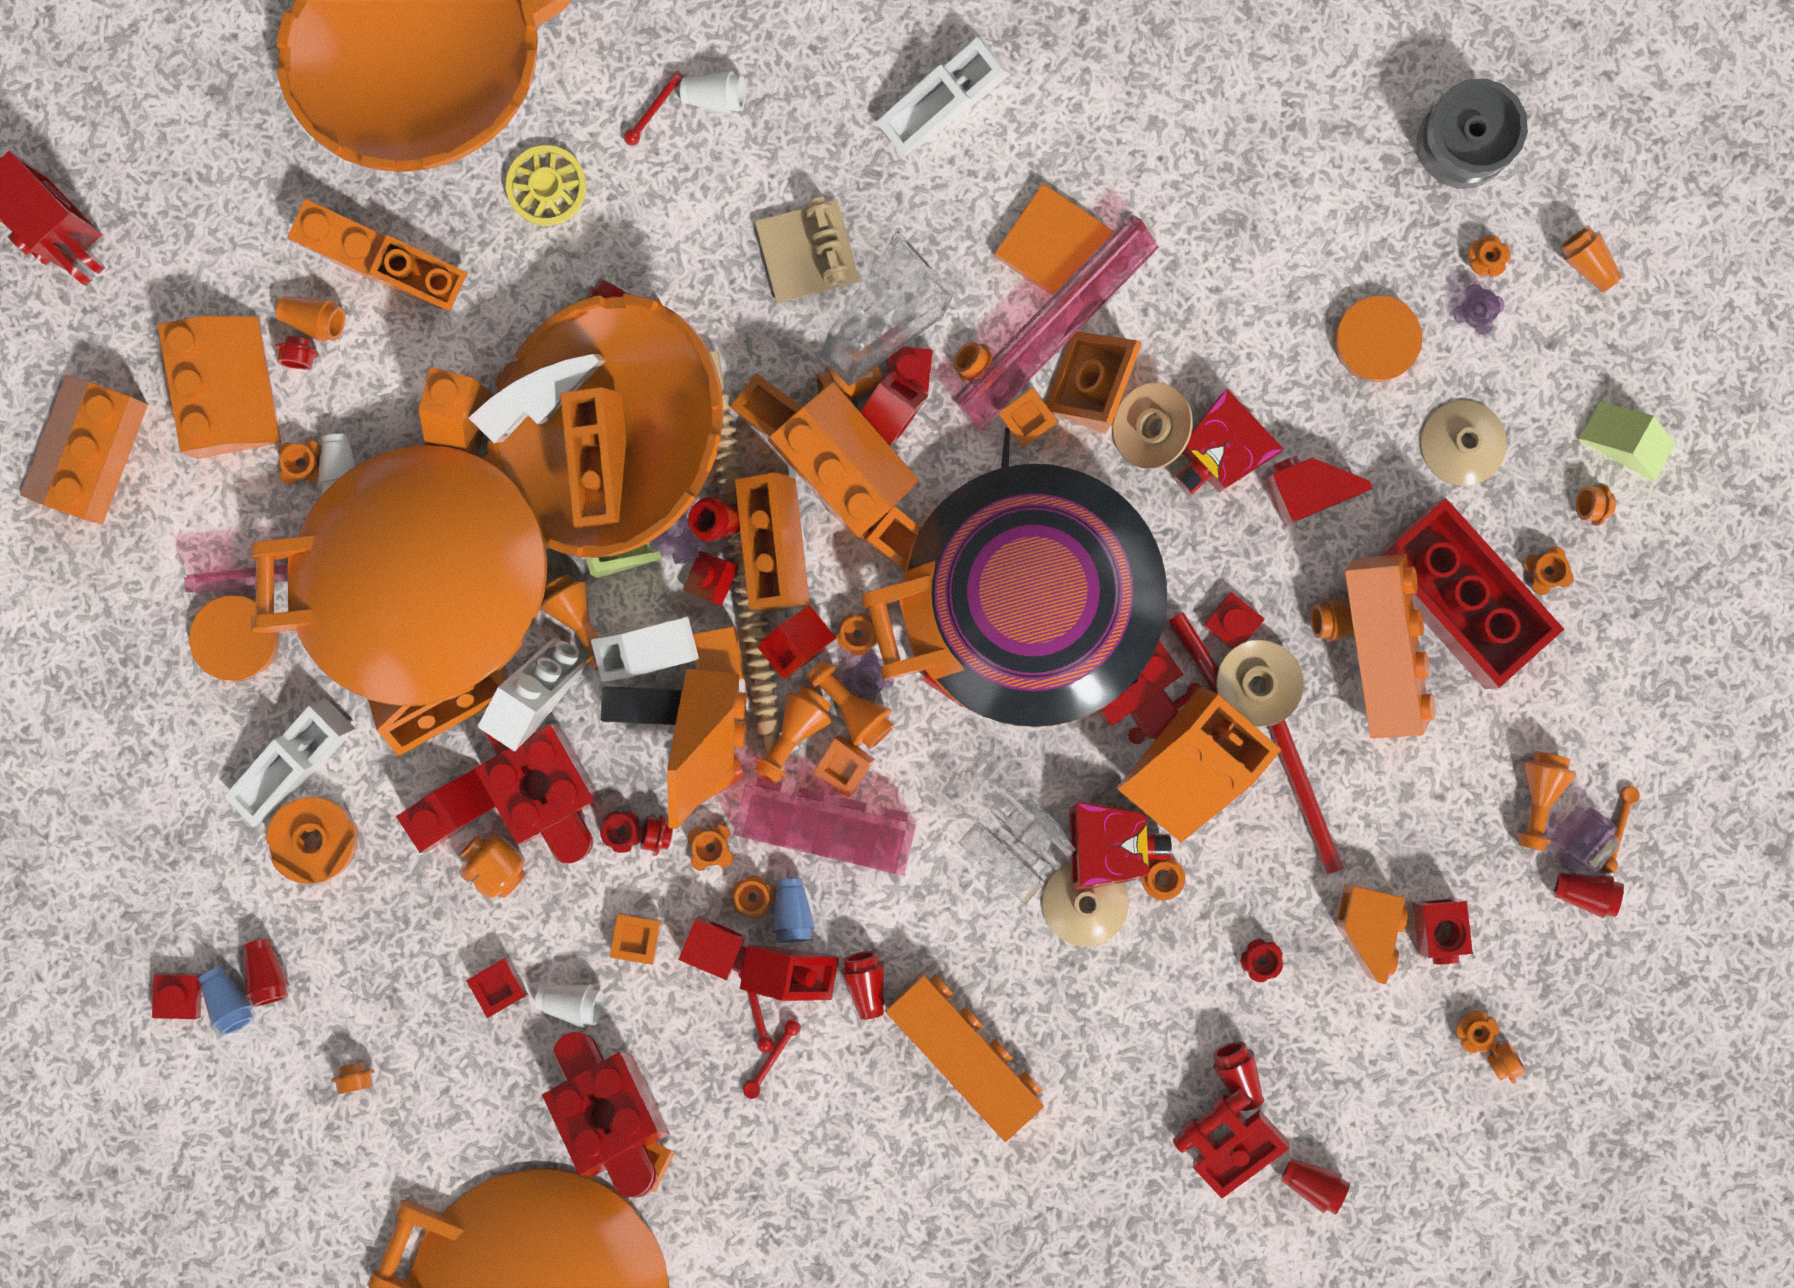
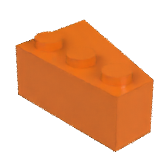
[368,666,509,756]

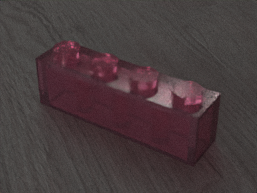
[733,777,916,876]

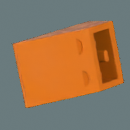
[1116,686,1282,843]

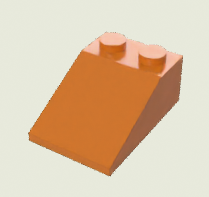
[667,669,747,829]

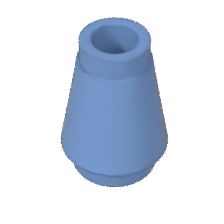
[772,878,815,943]
[198,966,254,1035]

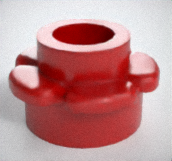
[275,336,319,370]
[600,810,643,853]
[640,814,673,856]
[1240,939,1283,982]

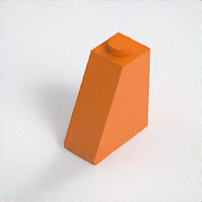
[418,367,494,456]

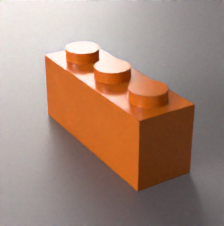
[735,472,810,612]

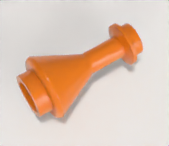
[540,574,599,671]
[806,661,895,749]
[754,687,831,784]
[1515,751,1577,851]

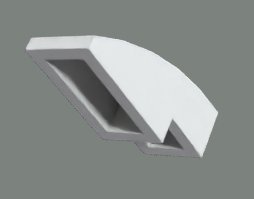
[876,37,1010,156]
[469,354,606,443]
[224,698,356,828]

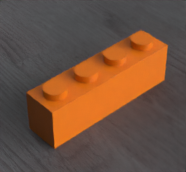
[1345,554,1436,739]
[885,971,1044,1143]

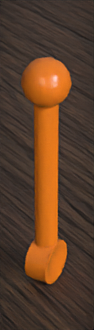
[1600,786,1640,874]

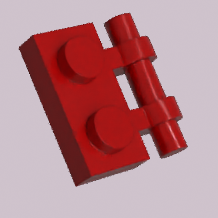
[1173,1088,1289,1199]

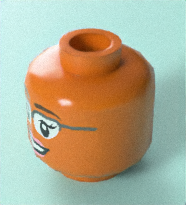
[460,834,526,898]

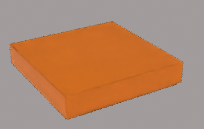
[994,183,1114,304]

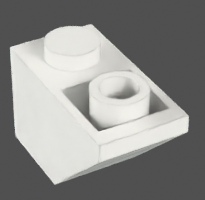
[591,616,699,682]

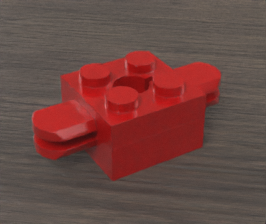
[0,151,105,286]
[1097,640,1184,740]
[474,724,601,863]
[542,1032,670,1198]

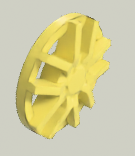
[506,145,587,226]

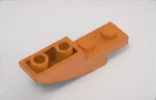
[287,198,468,312]

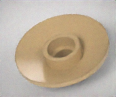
[1113,382,1193,469]
[1420,400,1507,486]
[1216,640,1304,727]
[1042,862,1129,947]

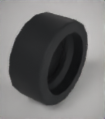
[600,686,682,725]

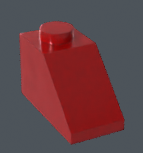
[1265,455,1373,526]
[396,769,496,853]
[739,945,839,1001]

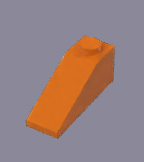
[560,387,626,528]

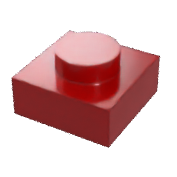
[887,345,933,395]
[683,550,739,606]
[1202,592,1265,650]
[466,957,528,1018]
[152,973,202,1019]

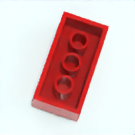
[1373,498,1565,689]

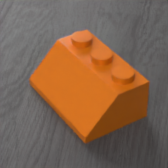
[157,316,282,459]
[20,375,148,525]
[767,382,920,538]

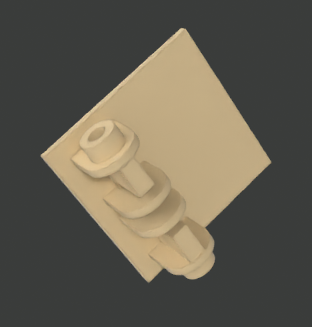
[755,197,860,304]

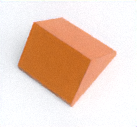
[1046,331,1142,434]

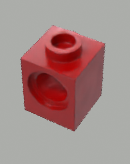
[860,370,928,447]
[756,605,837,680]
[1413,898,1473,965]
[678,916,747,981]

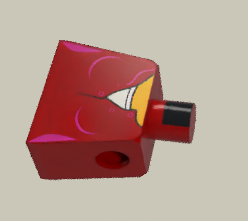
[1174,389,1284,496]
[1069,803,1172,891]

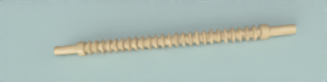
[710,351,787,777]

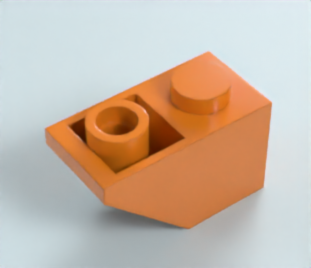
[1335,883,1408,984]

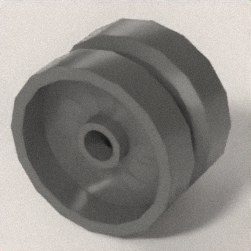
[1417,78,1528,189]

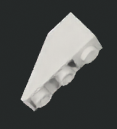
[477,636,588,751]

